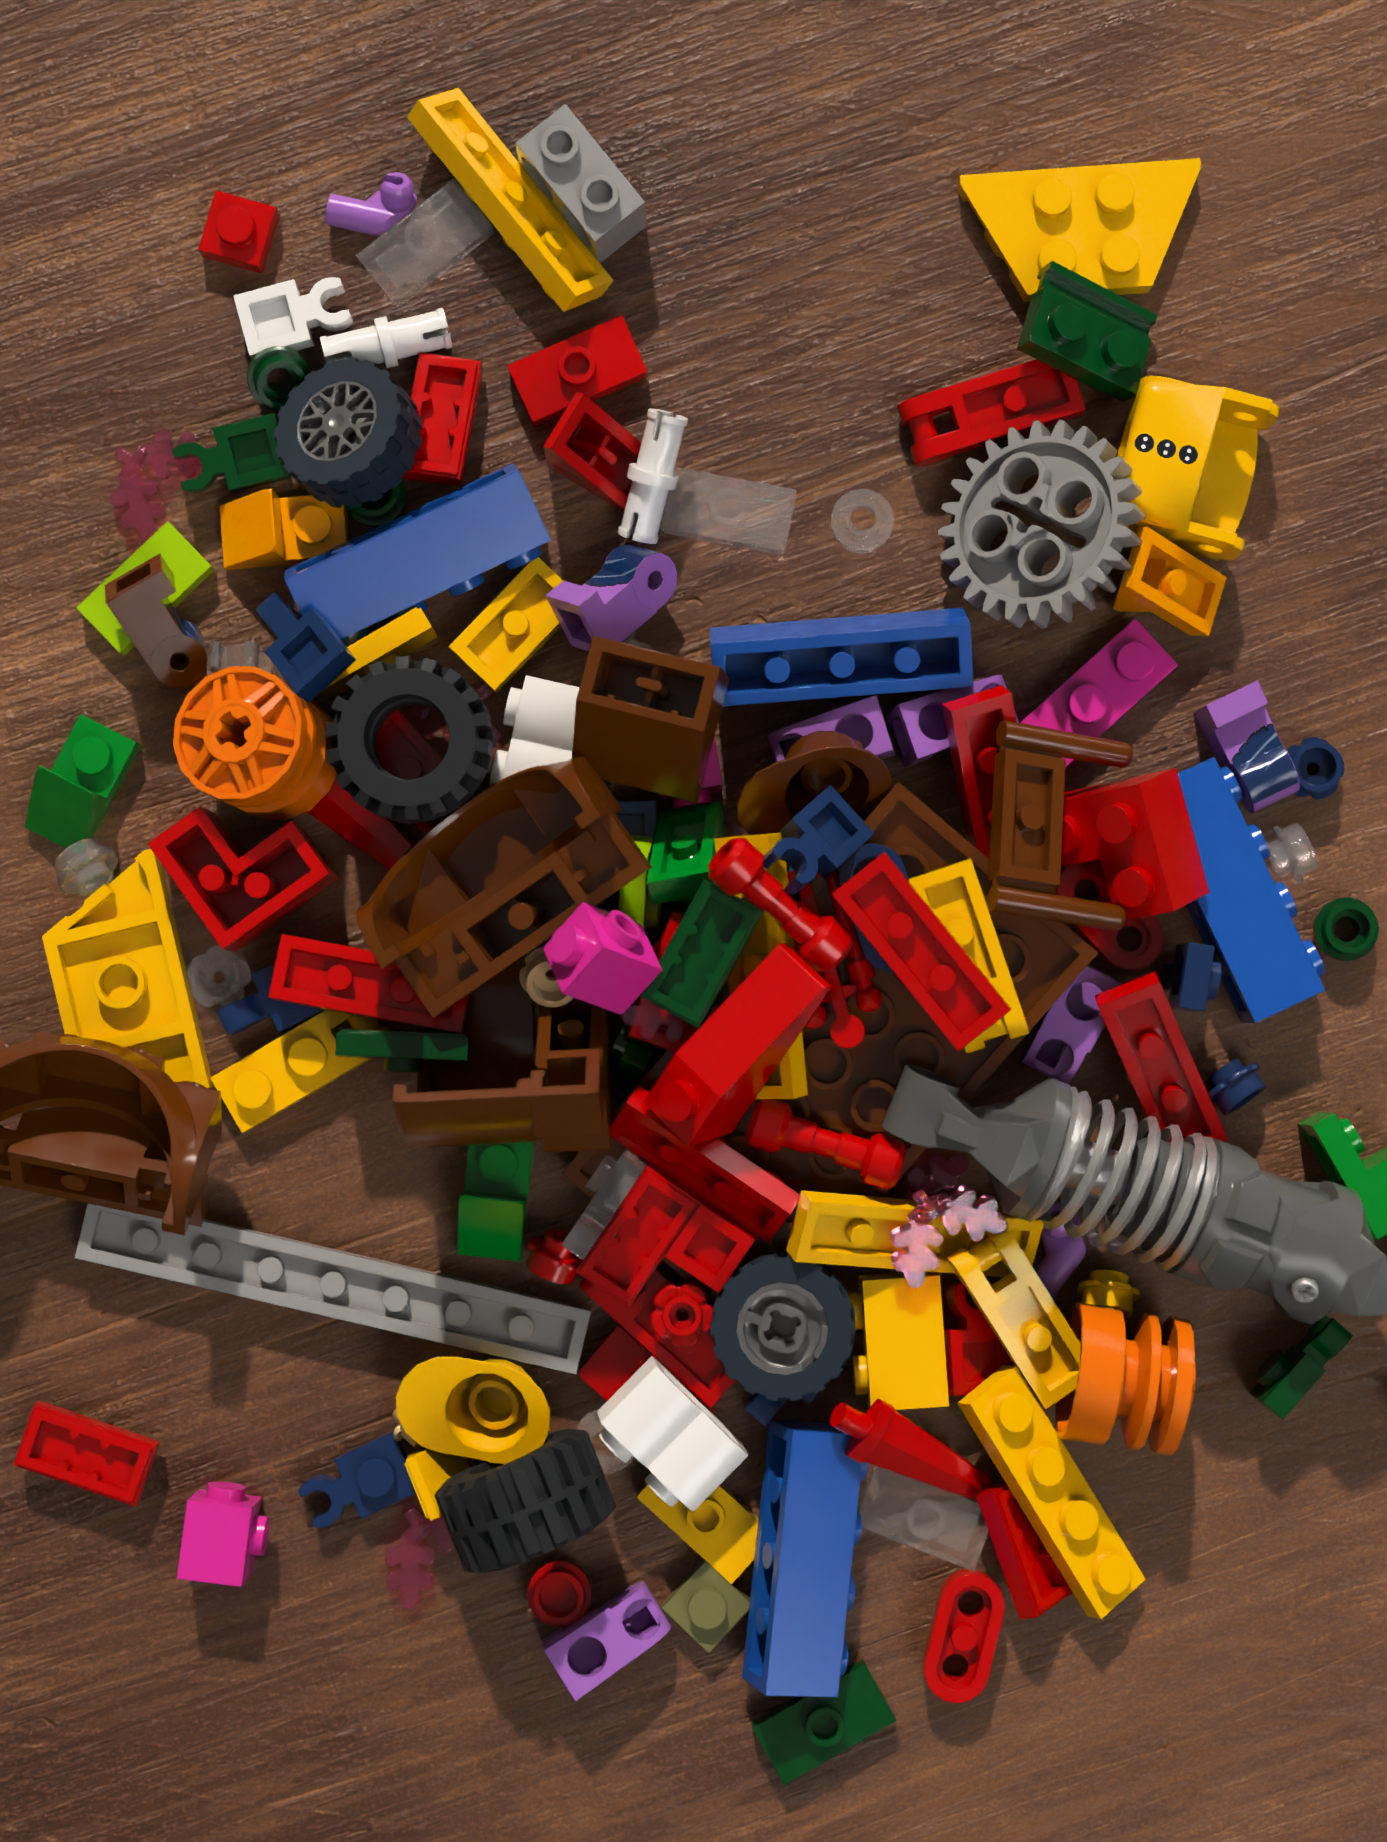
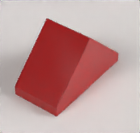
[543,392,641,512]

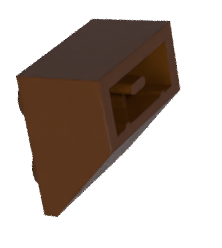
[572,636,730,803]

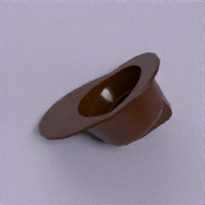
[737,731,892,838]

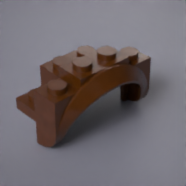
[356,756,652,1018]
[0,1031,222,1236]

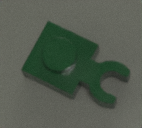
[172,413,293,494]
[1249,1316,1353,1420]

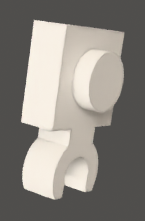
[233,277,354,359]

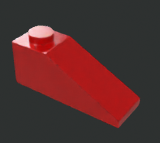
[643,943,831,1147]

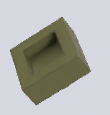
[662,1559,750,1653]

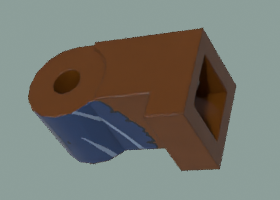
[105,554,208,688]

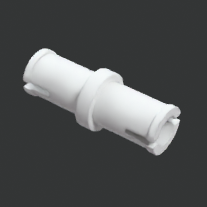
[320,308,453,369]
[617,408,688,544]

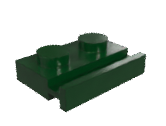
[1017,261,1158,402]

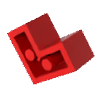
[1061,768,1209,920]
[148,806,340,952]

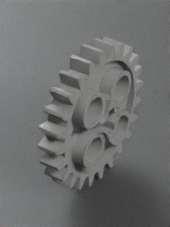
[938,420,1145,629]

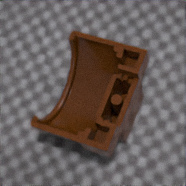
[392,942,613,1152]

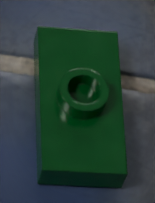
[640,879,765,1028]
[335,1029,471,1073]
[752,1659,897,1785]

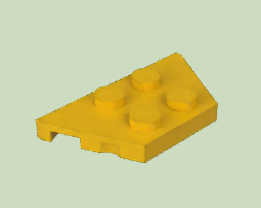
[957,158,1201,302]
[42,849,214,1089]

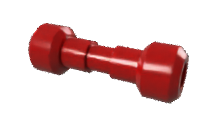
[708,838,852,973]
[745,1099,907,1190]

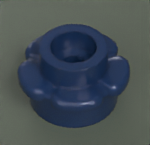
[1287,737,1344,800]
[1207,1059,1266,1116]

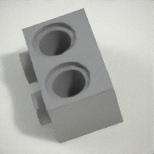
[515,104,646,263]

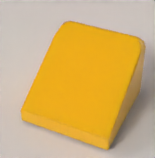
[404,1447,469,1521]

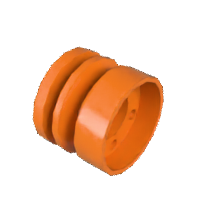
[173,666,337,820]
[1055,1302,1196,1456]

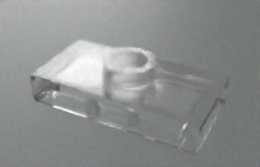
[356,178,494,309]
[661,467,797,555]
[858,1465,989,1571]

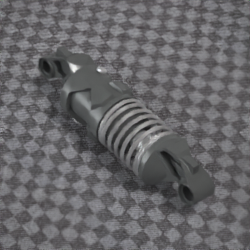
[881,1064,1387,1325]

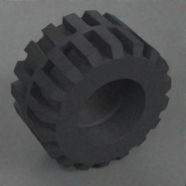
[325,656,496,825]
[434,1429,616,1573]

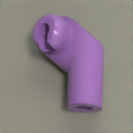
[325,172,417,236]
[1035,1201,1086,1299]

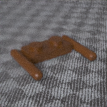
[987,720,1133,931]

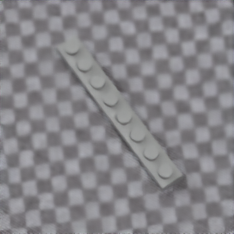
[75,1204,592,1374]

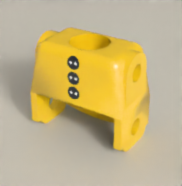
[1117,376,1280,561]

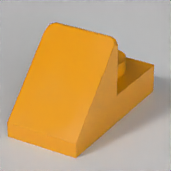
[219,488,349,570]
[1113,527,1227,636]

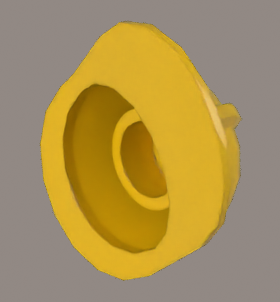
[396,1357,551,1464]

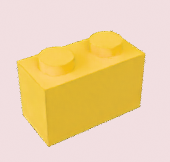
[848,1271,949,1410]

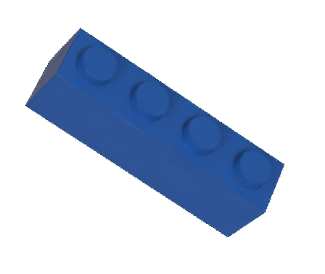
[284,463,551,647]
[710,608,974,706]
[1178,757,1325,1023]
[742,1419,868,1697]

